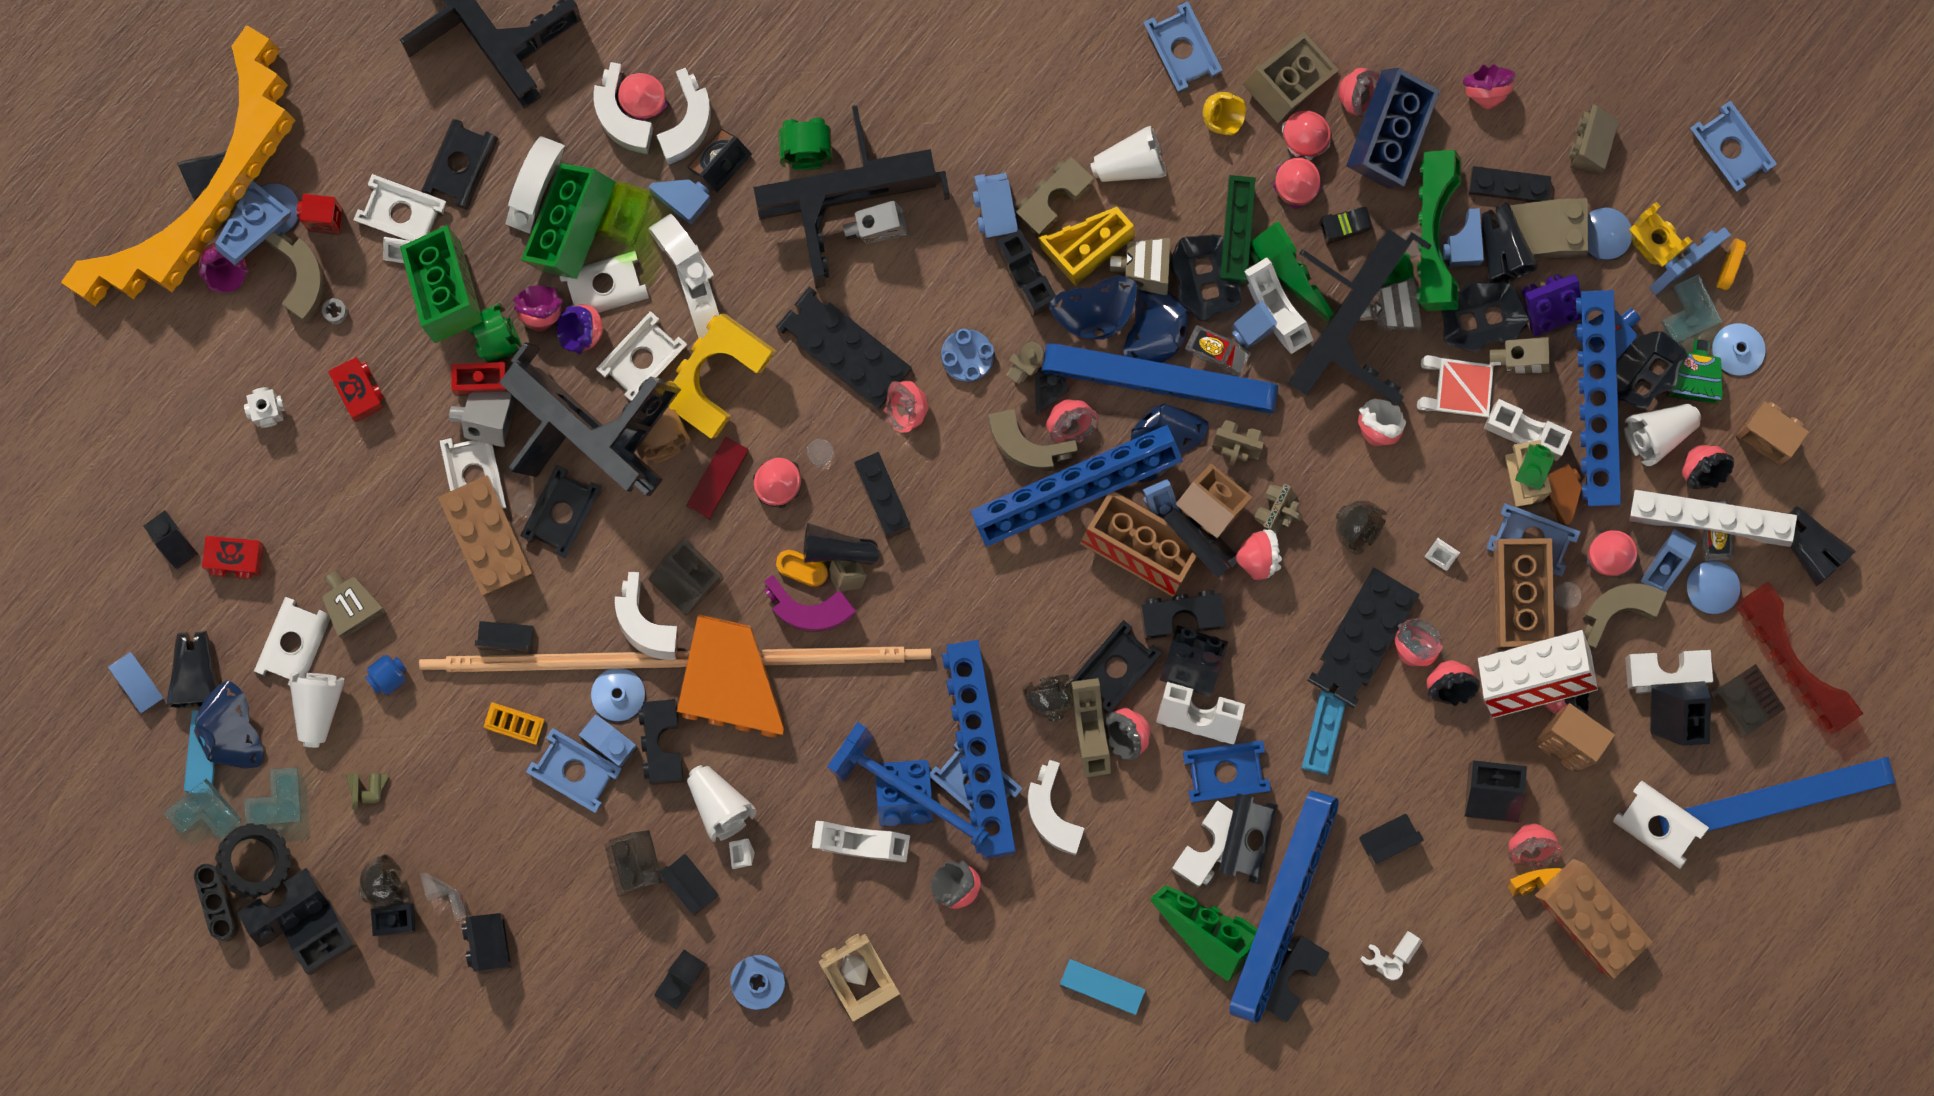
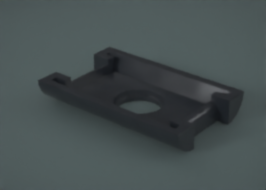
[421,119,498,209]
[520,465,602,558]
[1163,508,1237,578]
[1071,619,1162,713]
[1219,793,1278,885]

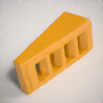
[483,702,545,745]

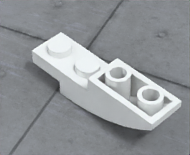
[677,245,719,338]

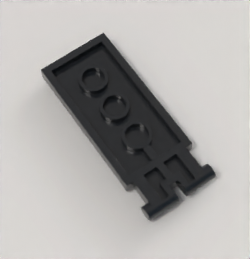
[775,287,912,410]
[1307,567,1420,708]

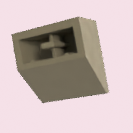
[1568,105,1619,176]

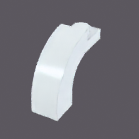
[594,62,653,154]
[657,68,711,165]
[505,136,565,234]
[648,214,714,290]
[1244,258,1314,354]
[615,572,679,660]
[1028,760,1084,855]
[812,821,910,862]

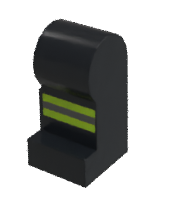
[1319,207,1373,245]

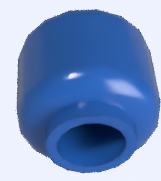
[365,655,407,695]

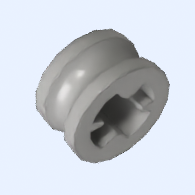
[322,298,348,324]

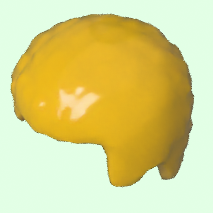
[1202,92,1246,135]

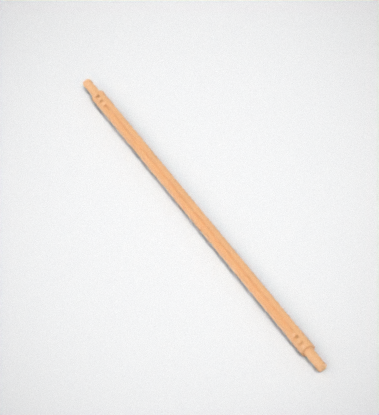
[419,646,931,672]

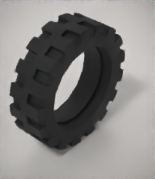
[215,823,291,898]

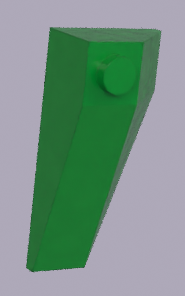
[1249,221,1333,322]
[1150,885,1258,982]

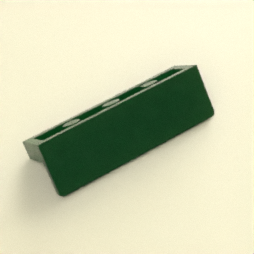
[1220,175,1256,287]

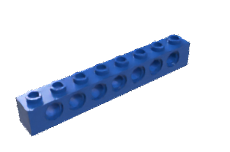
[1576,290,1621,506]
[970,425,1183,547]
[942,640,1015,860]

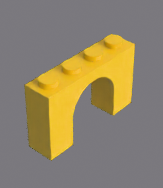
[669,314,777,439]

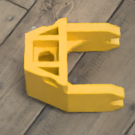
[1629,202,1692,267]

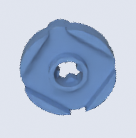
[730,955,785,1010]

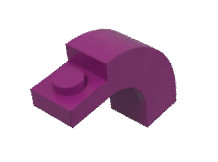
[764,575,857,632]

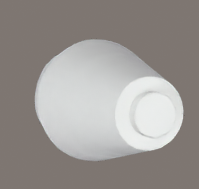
[1091,126,1167,182]
[1624,404,1701,466]
[289,673,344,748]
[687,765,757,842]

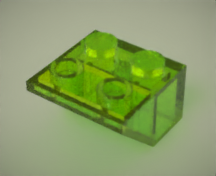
[596,181,653,247]

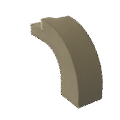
[265,232,324,324]
[988,409,1078,471]
[1583,584,1667,651]
[1071,678,1111,777]

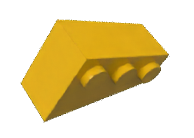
[1039,207,1136,286]

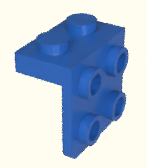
[876,760,933,826]

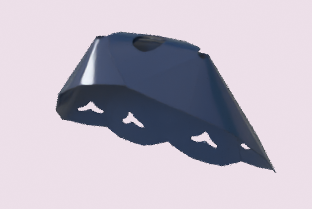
[1049,275,1137,340]
[1123,290,1188,363]
[1131,404,1208,483]
[194,680,263,769]

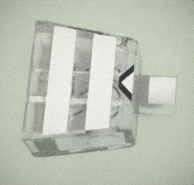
[1359,278,1422,333]

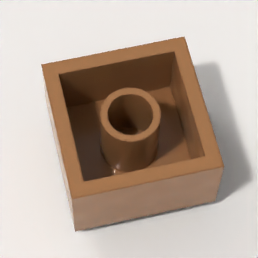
[1736,401,1809,466]
[1176,464,1252,538]

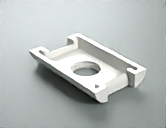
[354,174,446,241]
[560,251,649,313]
[596,311,687,401]
[440,438,506,509]
[254,597,331,686]
[1613,781,1709,869]

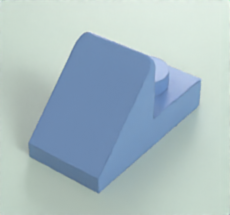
[1143,479,1180,519]

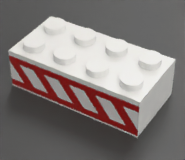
[1478,630,1598,718]

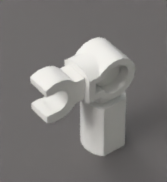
[1360,931,1423,981]

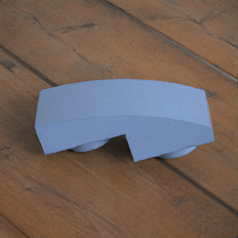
[108,652,163,713]

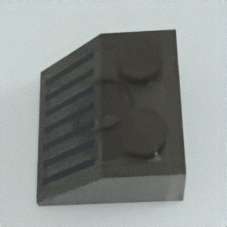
[1710,664,1786,738]
[604,830,663,897]

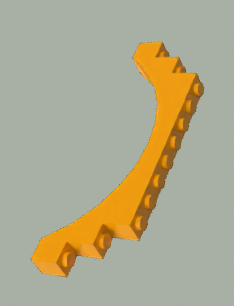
[61,25,296,307]

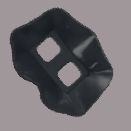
[1170,234,1242,322]
[1441,282,1529,352]
[1616,331,1688,408]

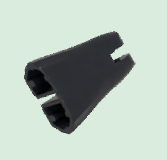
[177,151,227,202]
[1481,203,1538,283]
[1789,506,1856,587]
[803,523,879,565]
[166,631,218,708]

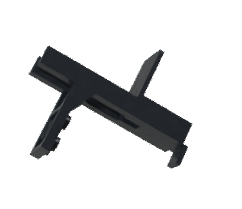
[400,0,582,109]
[753,105,950,288]
[1288,229,1432,405]
[499,342,681,496]

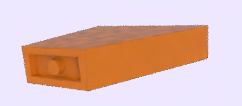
[677,614,785,738]

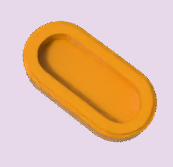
[1716,238,1746,291]
[776,550,828,588]

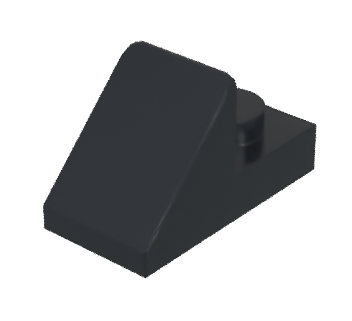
[143,510,198,570]
[371,904,416,936]
[654,950,707,1010]

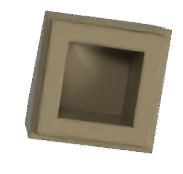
[828,560,867,592]

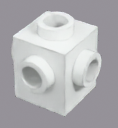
[244,387,285,428]

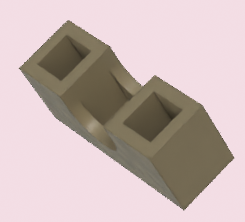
[1016,157,1094,240]

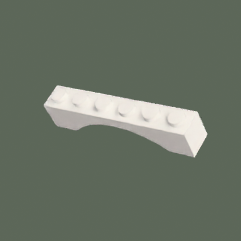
[1629,490,1797,547]

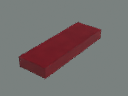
[686,436,749,520]

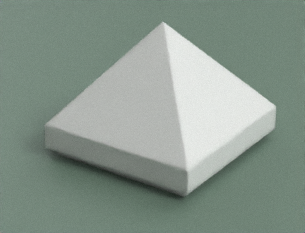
[383,237,410,263]
[1425,538,1460,571]
[729,839,755,869]
[840,954,869,986]

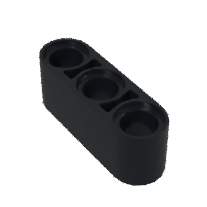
[194,864,238,941]

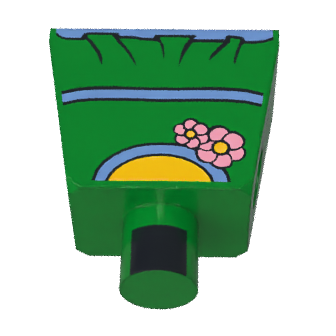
[1667,340,1722,405]

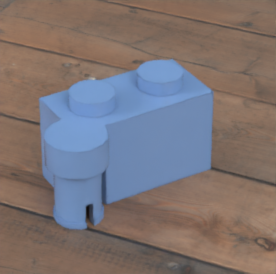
[972,172,1018,238]

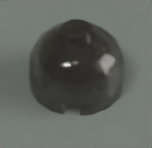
[1336,500,1387,555]
[1022,674,1075,721]
[359,854,410,910]

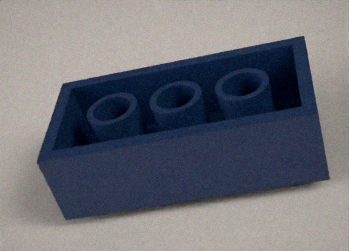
[1346,67,1440,188]

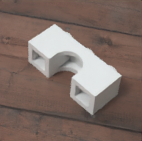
[1484,399,1572,461]
[1625,650,1713,693]
[1156,682,1245,745]
[1171,801,1233,888]

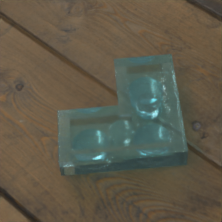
[1661,274,1722,343]
[244,767,302,825]
[164,778,242,838]

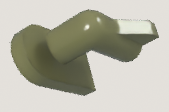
[346,773,388,809]

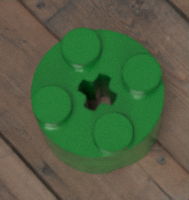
[778,118,833,170]
[468,302,521,363]

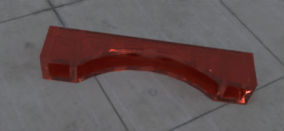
[1737,582,1863,735]

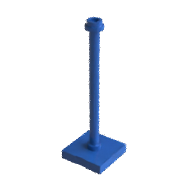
[827,722,989,847]

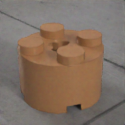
[636,407,691,465]

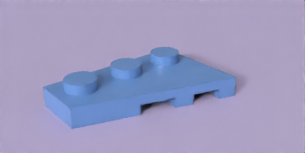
[215,181,291,265]
[1649,227,1731,296]

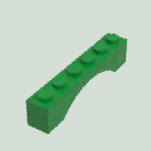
[1416,150,1462,311]

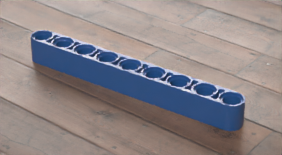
[1041,344,1279,413]
[1658,757,1896,836]
[1229,791,1339,1023]

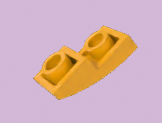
[1508,868,1562,897]

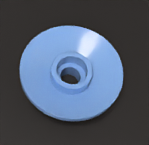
[1712,323,1765,376]
[591,668,645,722]

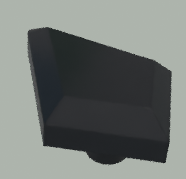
[1035,372,1069,415]

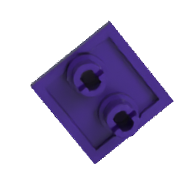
[1521,274,1582,337]

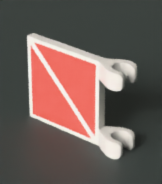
[1417,355,1493,418]

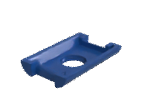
[1183,740,1271,802]

